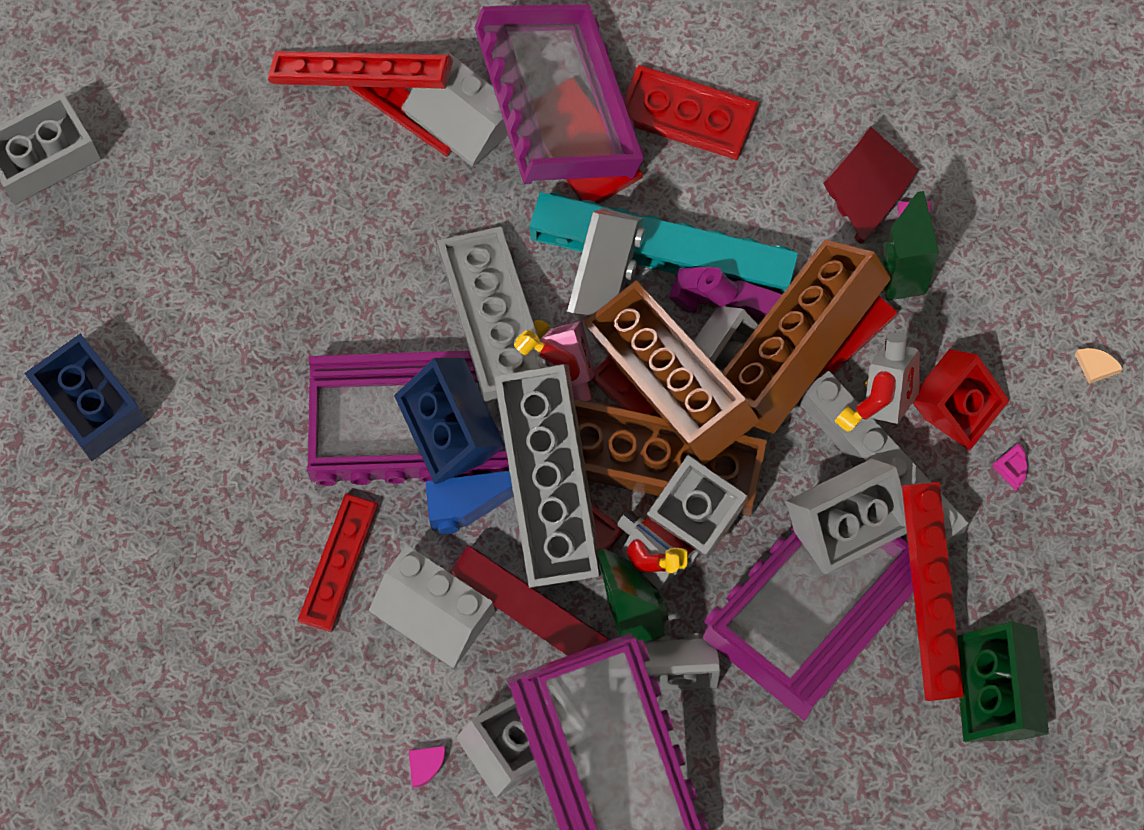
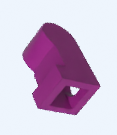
[668,267,738,313]
[725,280,782,322]

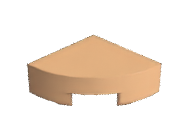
[1075,348,1122,384]

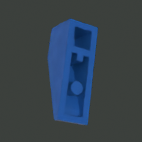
[425,471,514,534]

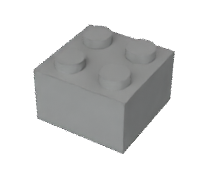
[647,455,748,559]

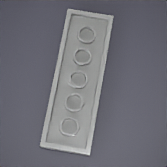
[437,226,548,401]

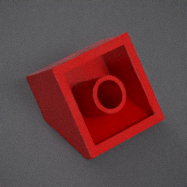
[913,349,1010,450]

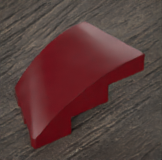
[823,126,919,244]

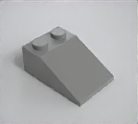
[456,678,592,798]

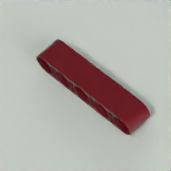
[449,545,609,669]

